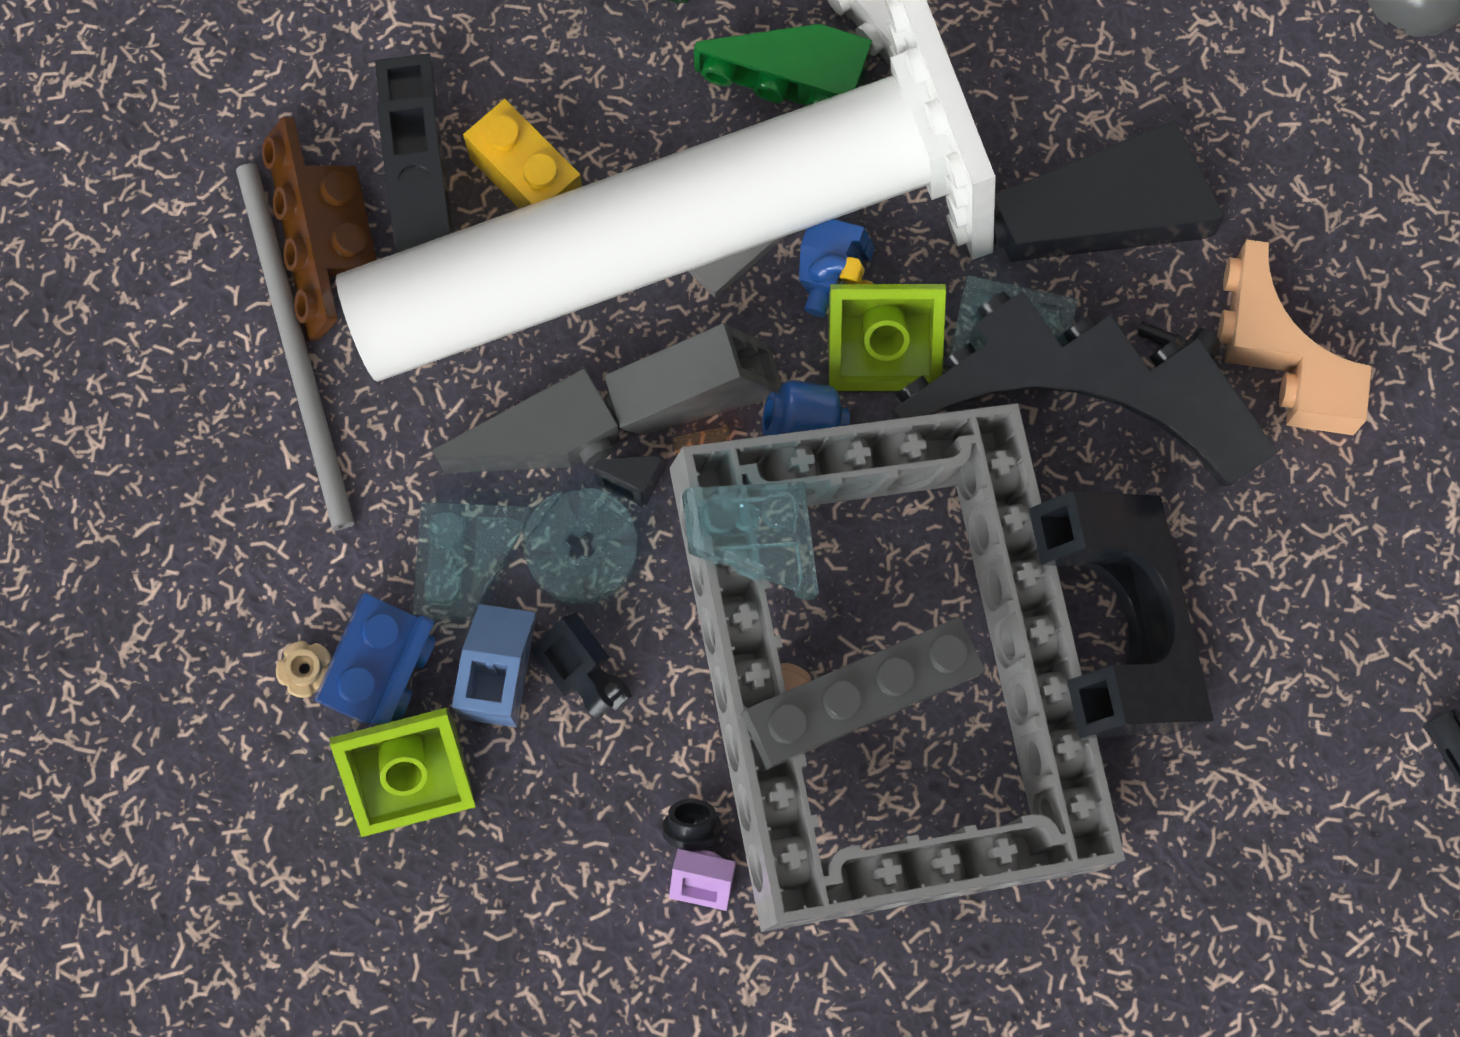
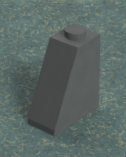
[604,323,782,435]

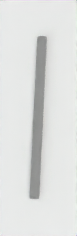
[236,163,355,531]

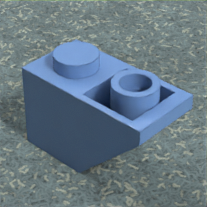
[452,604,537,728]

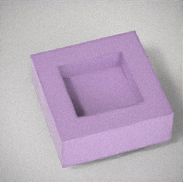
[669,849,736,911]

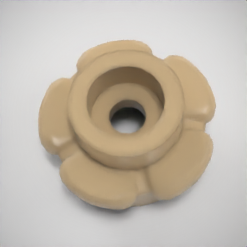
[276,641,332,698]

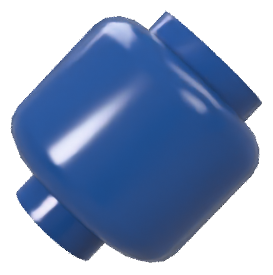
[762,380,850,436]

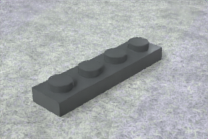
[741,617,986,770]

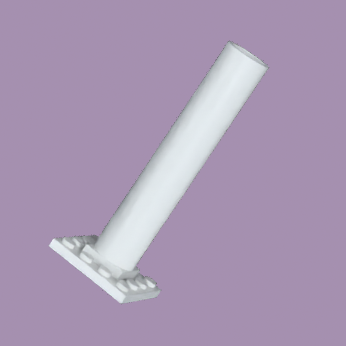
[336,0,995,382]

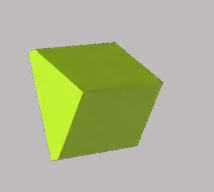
[828,284,946,391]
[329,708,476,837]

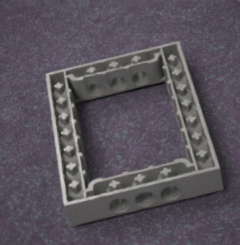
[669,403,1125,932]

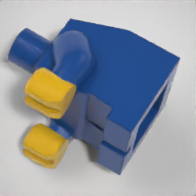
[799,219,875,317]

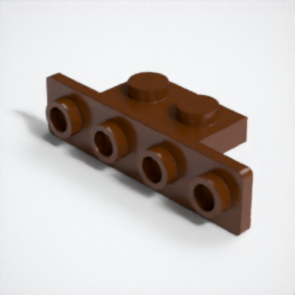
[262,117,377,341]

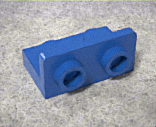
[313,593,436,727]

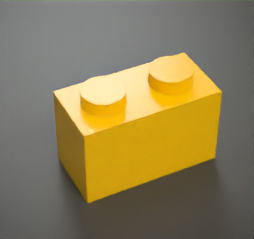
[463,98,582,209]

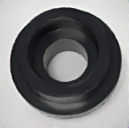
[662,799,722,852]

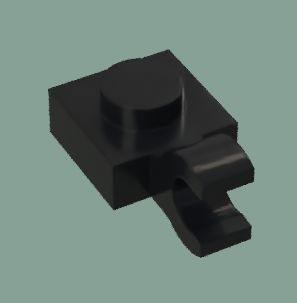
[531,612,632,720]

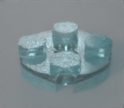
[523,488,638,605]

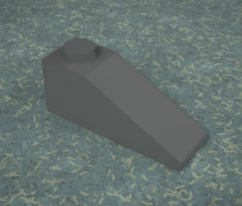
[433,368,620,474]

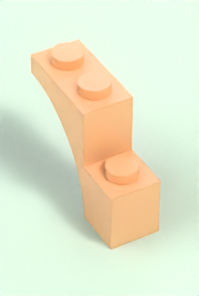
[1217,239,1372,435]

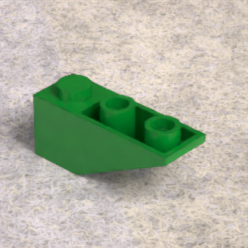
[694,24,872,107]

